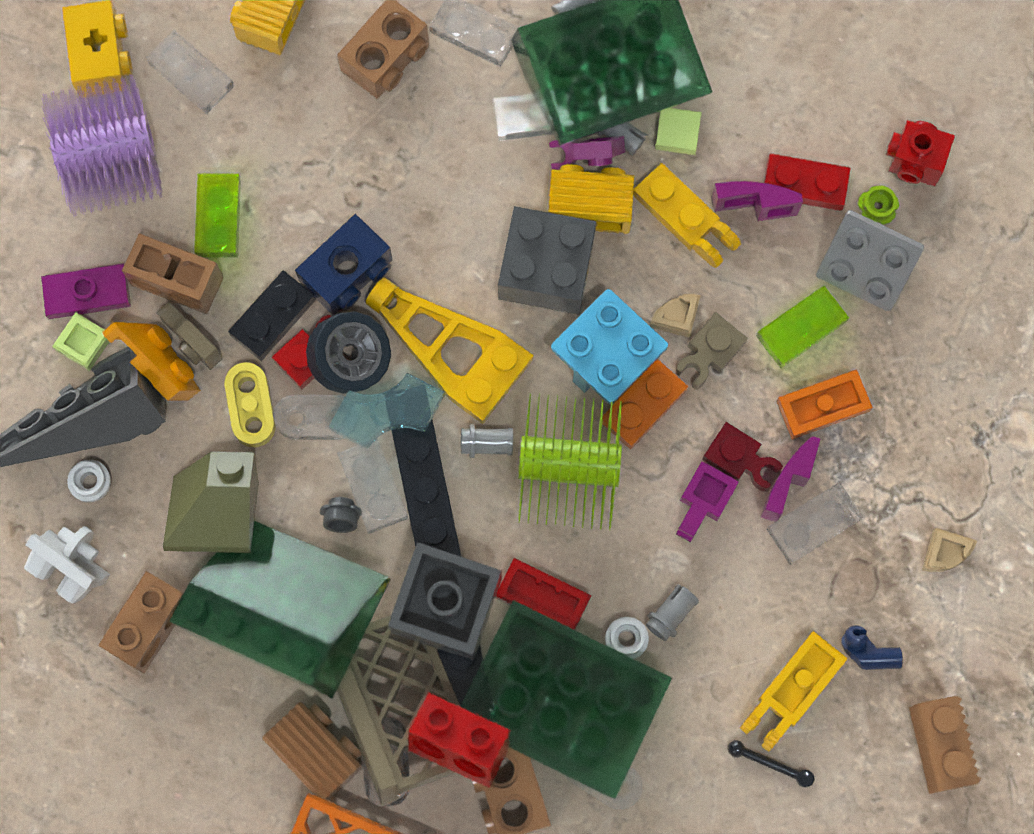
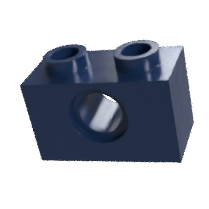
[295,214,393,316]

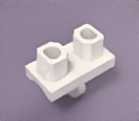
[24,526,110,603]

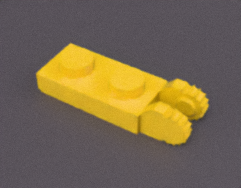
[633,163,741,268]
[740,631,848,752]

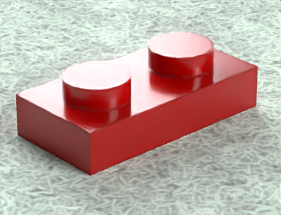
[764,153,851,211]

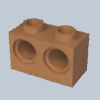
[337,0,429,99]
[122,233,224,314]
[98,571,191,674]
[472,739,551,834]

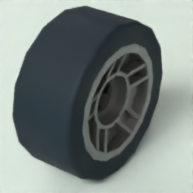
[306,312,391,394]

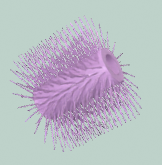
[42,75,162,216]

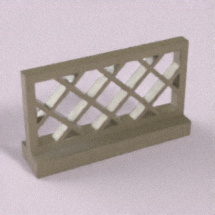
[319,616,460,806]

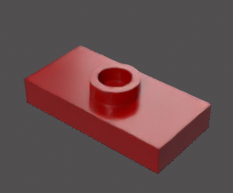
[496,558,592,636]

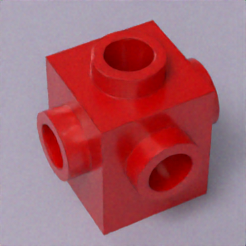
[886,120,955,187]

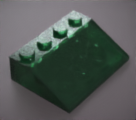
[511,0,713,146]
[169,521,391,699]
[460,600,672,800]

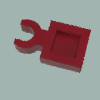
[702,422,783,492]

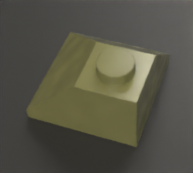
[163,452,259,553]

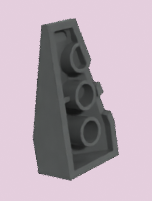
[0,347,166,467]

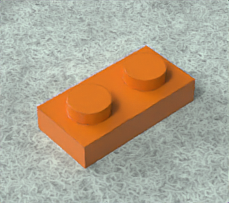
[602,359,688,450]
[776,369,873,440]

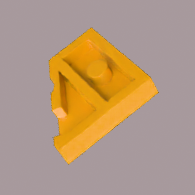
[102,322,201,401]

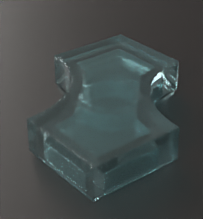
[328,373,445,449]

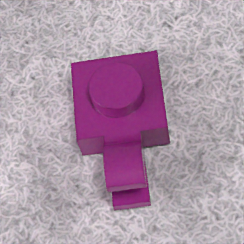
[549,136,626,170]
[676,461,739,543]

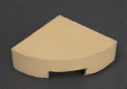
[650,294,701,338]
[922,528,977,572]

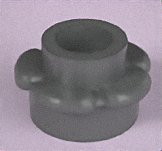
[320,497,362,533]

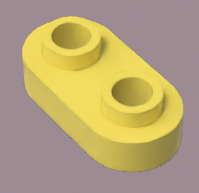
[224,362,276,447]

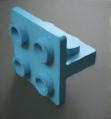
[551,289,668,404]

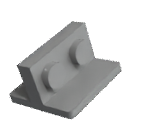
[816,210,924,311]

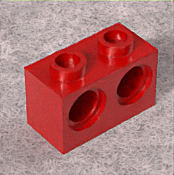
[408,693,510,788]

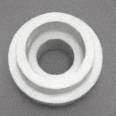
[67,460,111,502]
[605,617,649,661]

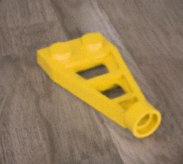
[365,277,534,424]

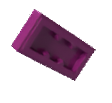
[41,263,131,320]

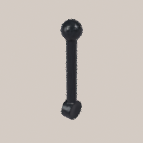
[728,740,815,788]

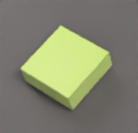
[655,107,702,155]
[52,312,109,371]

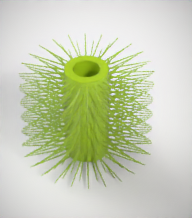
[518,393,622,530]

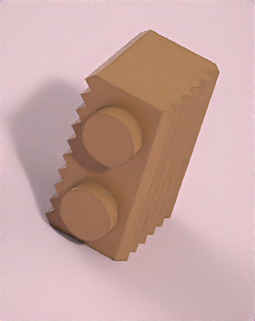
[909,695,982,794]
[262,701,363,801]

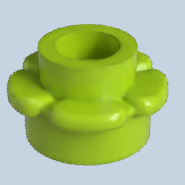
[858,185,899,225]

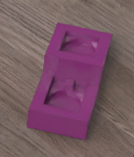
[711,181,803,222]
[760,436,821,522]

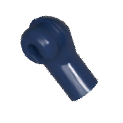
[842,625,903,670]

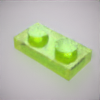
[194,174,241,258]
[756,285,849,368]

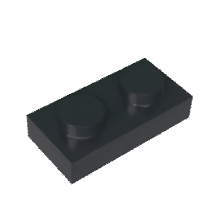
[228,270,316,362]

